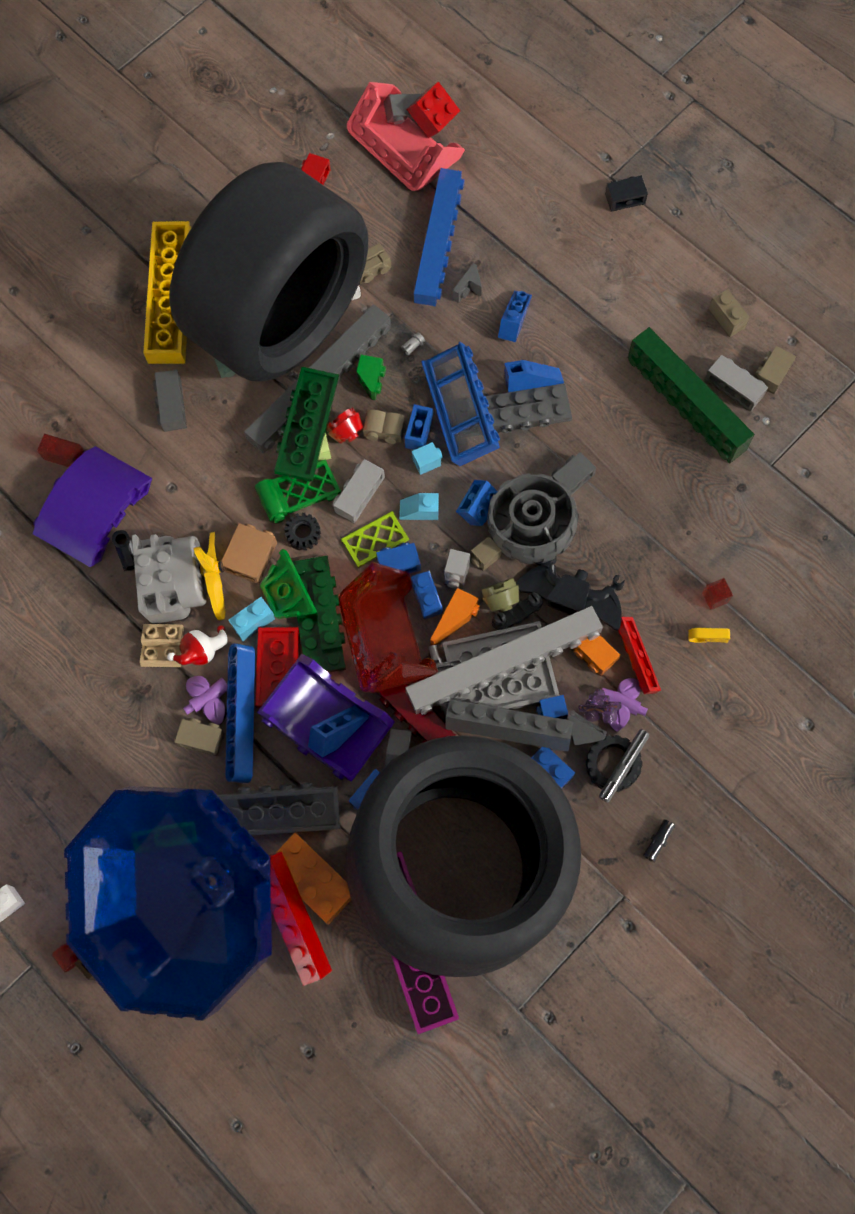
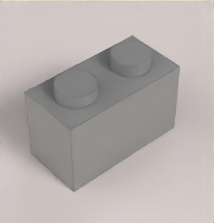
[445,549,470,589]

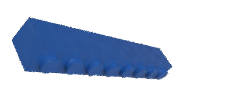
[414,168,465,306]

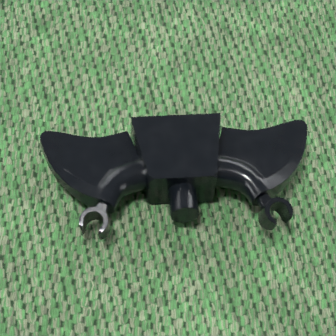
[516,556,625,630]

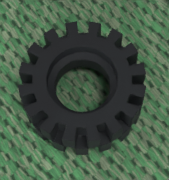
[284,513,321,551]

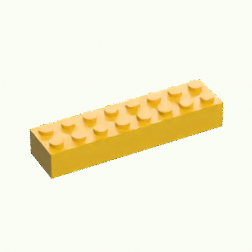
[143,221,191,364]

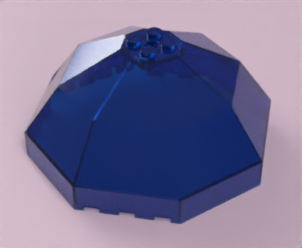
[64,786,272,1021]

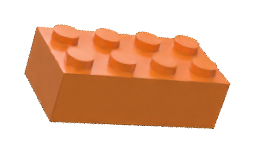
[276,833,352,925]

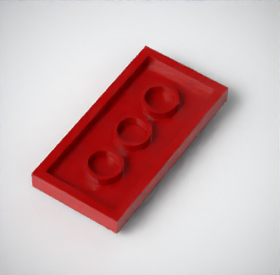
[255,627,299,707]

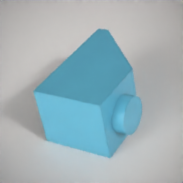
[400,493,439,520]

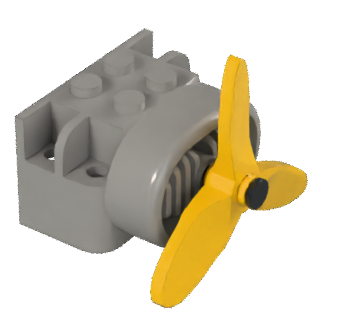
[132,532,225,624]

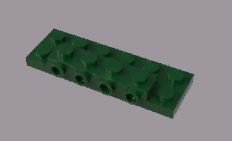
[274,366,339,482]
[292,555,346,673]

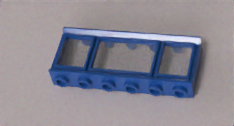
[421,342,500,466]

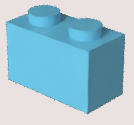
[228,597,275,642]

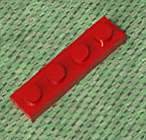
[618,617,661,694]

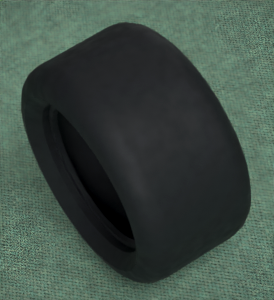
[169,162,369,381]
[345,735,581,977]

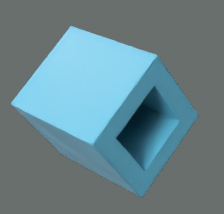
[412,442,443,475]

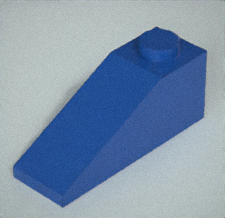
[308,705,369,757]

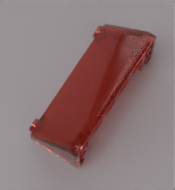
[339,562,438,693]

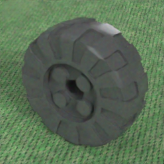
[487,473,578,564]

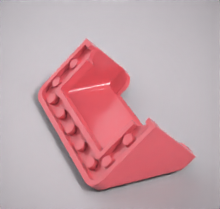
[347,82,465,191]

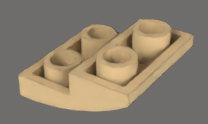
[140,624,184,667]

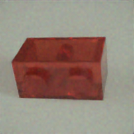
[37,433,84,467]

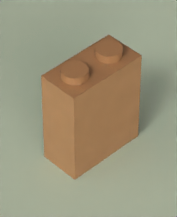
[222,523,277,584]

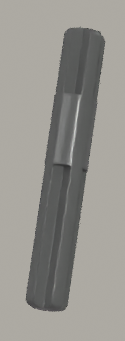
[599,729,649,803]

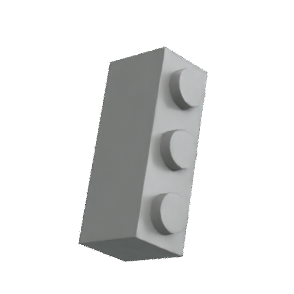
[705,355,768,411]
[333,459,385,523]

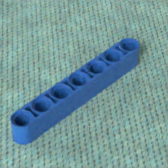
[225,643,255,784]

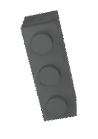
[153,369,187,432]

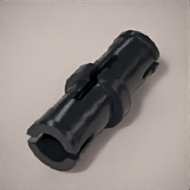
[643,819,676,862]

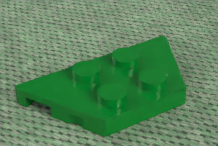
[260,549,317,619]

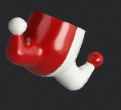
[167,625,227,666]

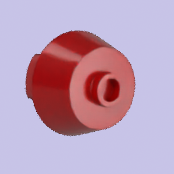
[326,407,363,444]

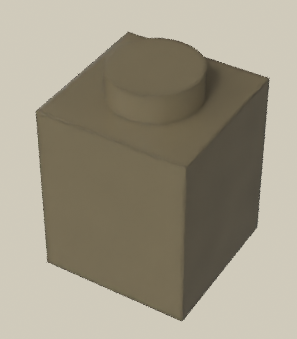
[470,536,502,571]

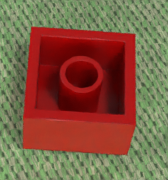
[406,81,460,138]

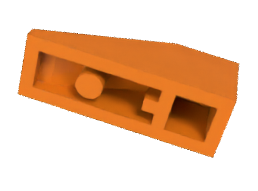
[430,588,480,645]

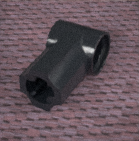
[112,530,135,571]

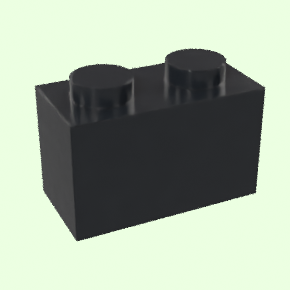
[605,175,648,212]

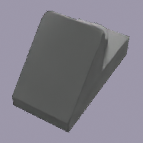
[453,263,482,303]

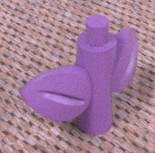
[183,676,227,725]
[598,678,648,731]

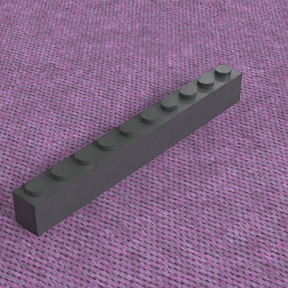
[244,304,391,453]

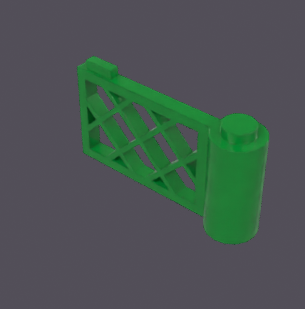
[254,459,341,523]

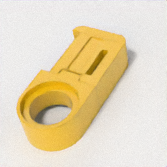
[688,628,730,643]

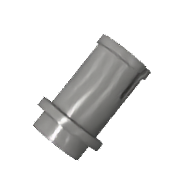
[401,332,425,356]

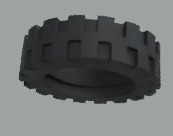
[586,735,643,792]

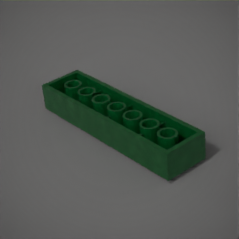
[627,327,755,464]

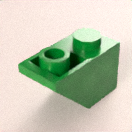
[357,354,386,400]

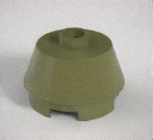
[481,578,519,612]

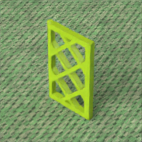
[341,511,409,568]

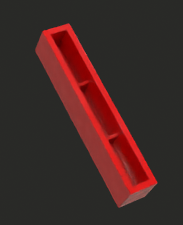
[252,851,332,986]

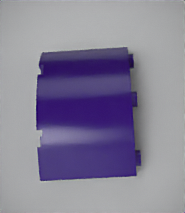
[33,446,152,567]
[257,654,395,782]

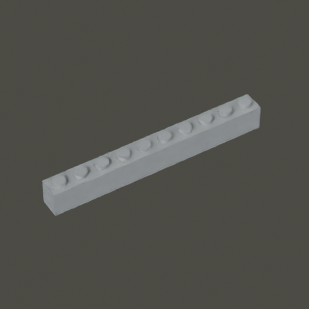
[406,606,603,715]

